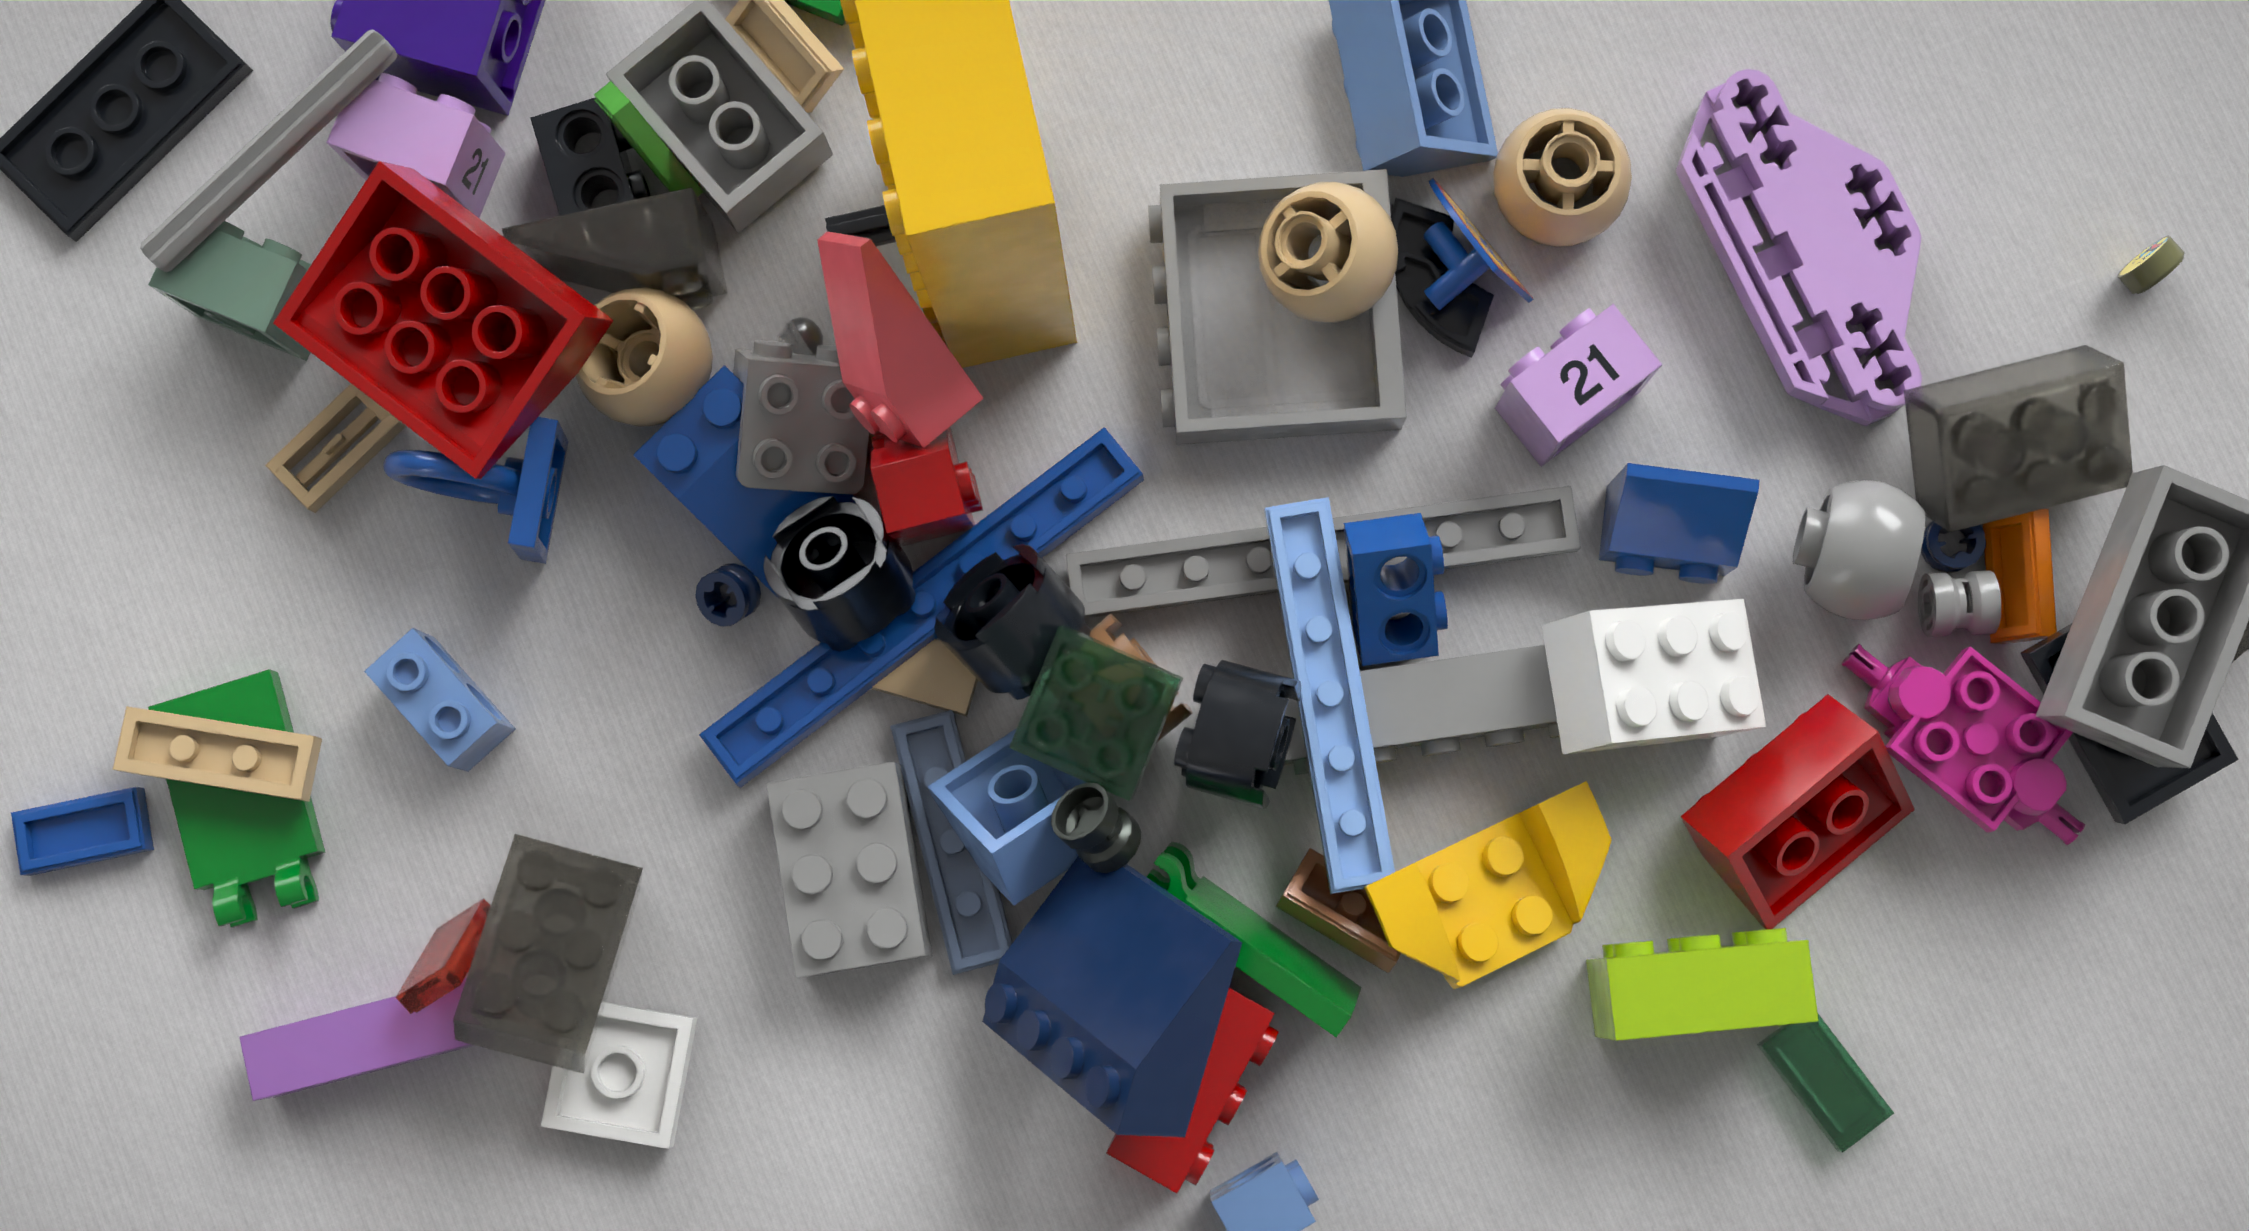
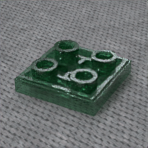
[1009,625,1184,801]

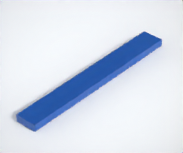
[699,427,1144,788]

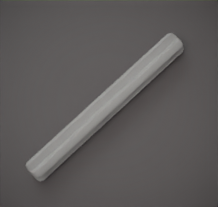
[140,29,397,272]

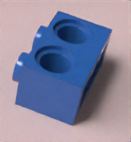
[1344,513,1448,666]

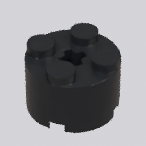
[763,496,916,651]
[934,544,1091,700]
[1174,660,1301,809]

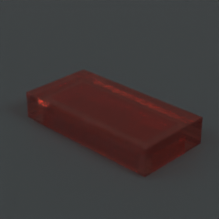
[395,898,498,1014]

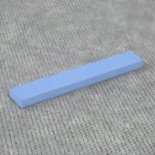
[1264,497,1395,894]

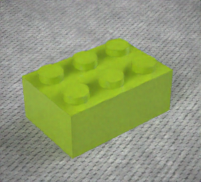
[1586,928,1819,1041]

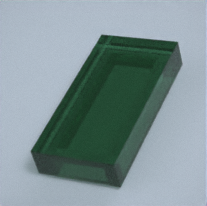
[1757,1014,1894,1153]

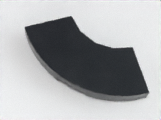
[1391,197,1494,358]

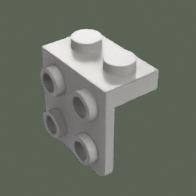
[733,340,869,494]

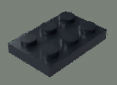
[2020,623,2239,824]

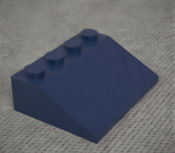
[982,856,1242,1137]

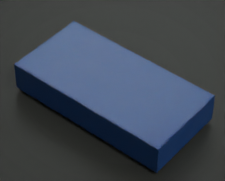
[11,787,154,876]

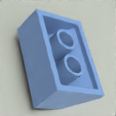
[1329,0,1498,177]

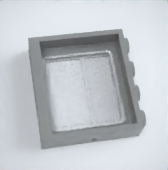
[1148,169,1407,445]

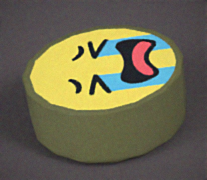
[2117,235,2185,294]

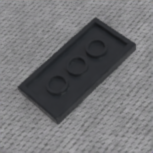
[0,0,253,242]

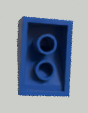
[633,365,856,599]

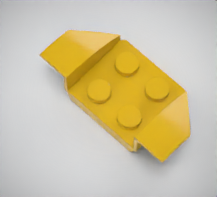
[1364,781,1612,990]

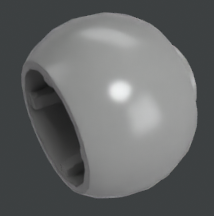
[1792,480,1925,621]

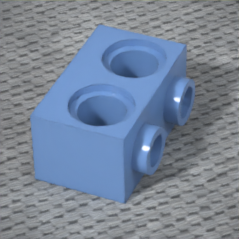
[364,628,516,772]
[1210,1152,1319,1231]

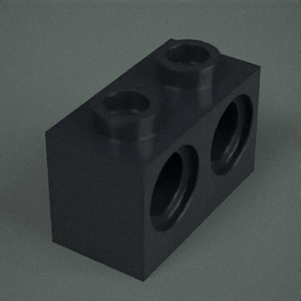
[530,97,653,250]

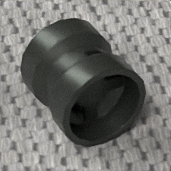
[1051,782,1141,873]

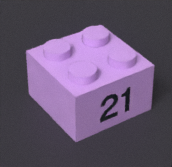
[326,73,506,218]
[1495,304,1662,467]

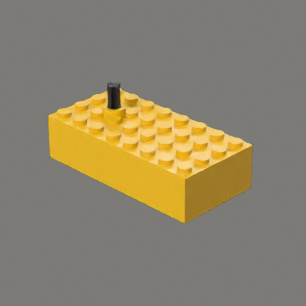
[825,0,1077,368]

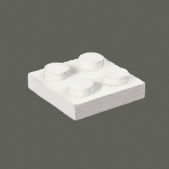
[541,996,697,1149]

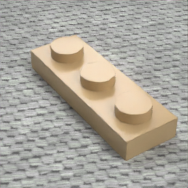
[112,706,322,802]

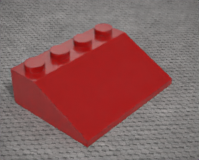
[273,161,614,479]

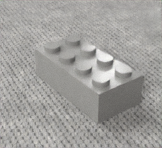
[2036,465,2249,768]

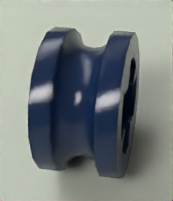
[1921,512,1986,573]
[695,563,761,627]

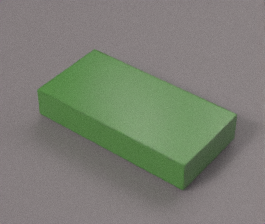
[594,81,703,206]

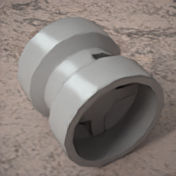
[1918,570,2001,637]

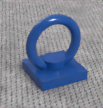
[383,417,568,564]

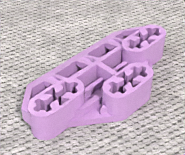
[1676,69,1922,426]

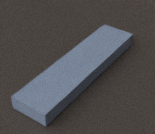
[890,710,1013,975]

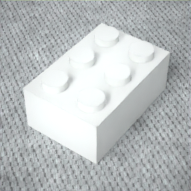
[1541,599,1766,755]

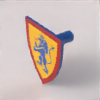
[1424,178,1534,310]

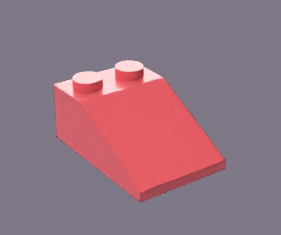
[817,232,984,448]

